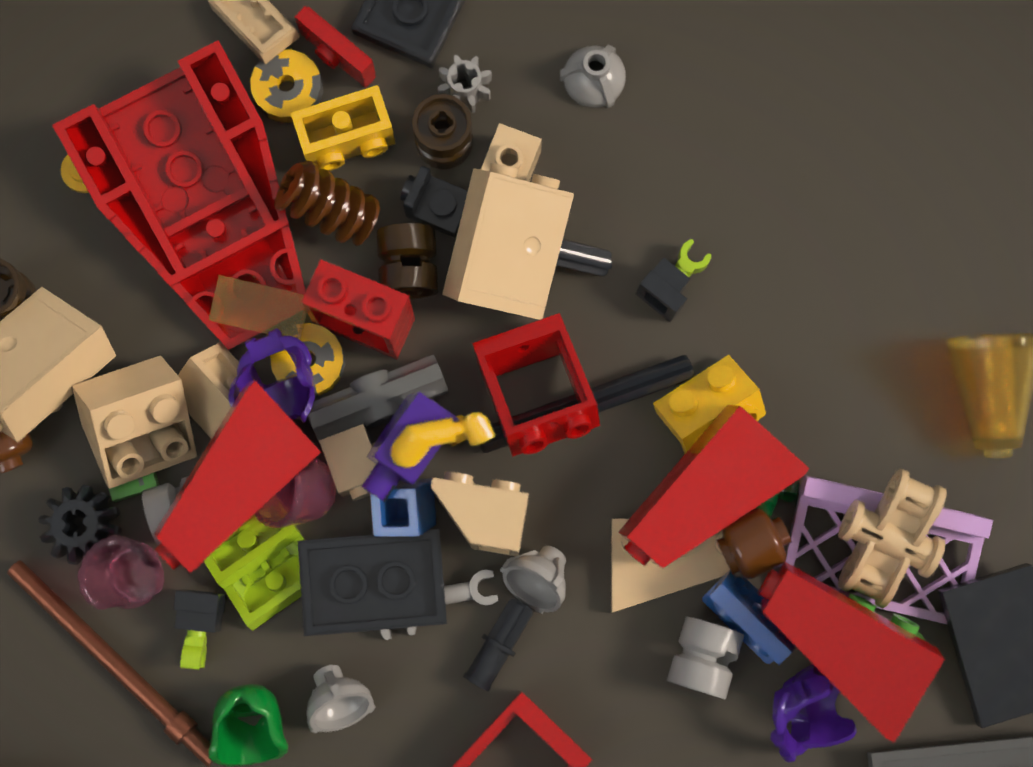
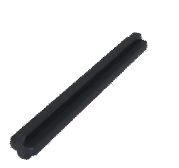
[479,355,694,453]

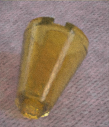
[946,333,1033,458]

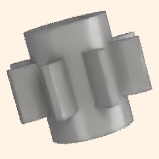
[438,55,492,113]

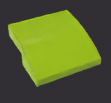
[204,496,305,631]

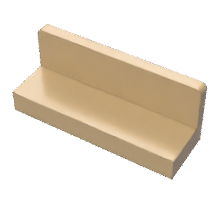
[178,342,239,439]

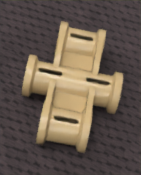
[838,468,947,608]

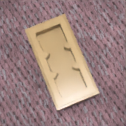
[208,0,300,64]

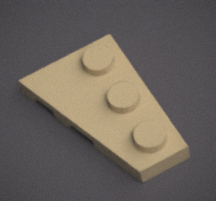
[611,519,730,613]

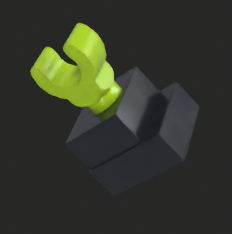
[636,239,712,322]
[173,589,227,670]

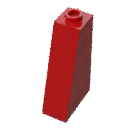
[154,380,321,573]
[618,405,810,568]
[758,562,945,743]

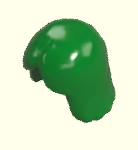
[208,684,288,767]

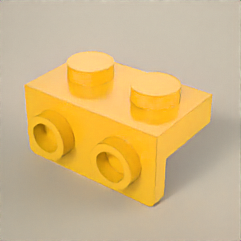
[653,355,766,454]

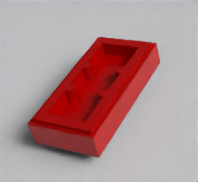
[295,6,376,88]

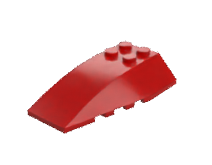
[52,40,306,350]

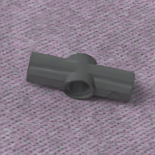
[308,354,449,443]

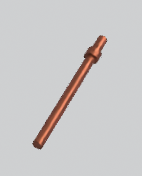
[7,560,214,767]

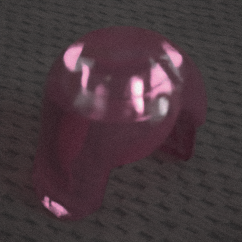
[255,458,337,528]
[78,535,165,609]

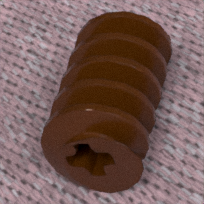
[274,160,380,246]

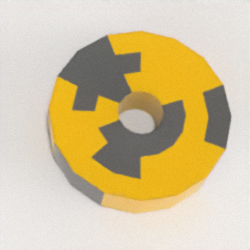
[250,49,323,123]
[270,323,345,397]

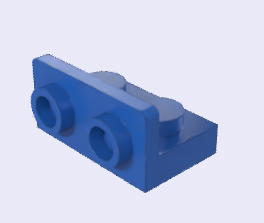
[702,570,795,665]

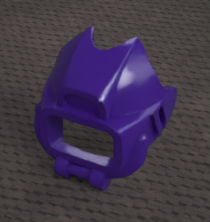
[228,328,315,423]
[770,664,857,762]

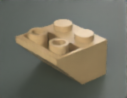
[72,355,197,489]
[431,472,529,556]

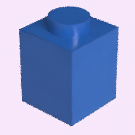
[371,479,436,537]

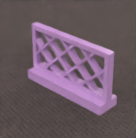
[785,475,993,624]

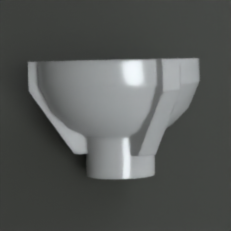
[560,45,626,109]
[500,546,566,614]
[307,665,375,733]

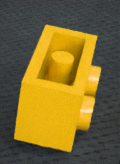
[290,85,396,171]

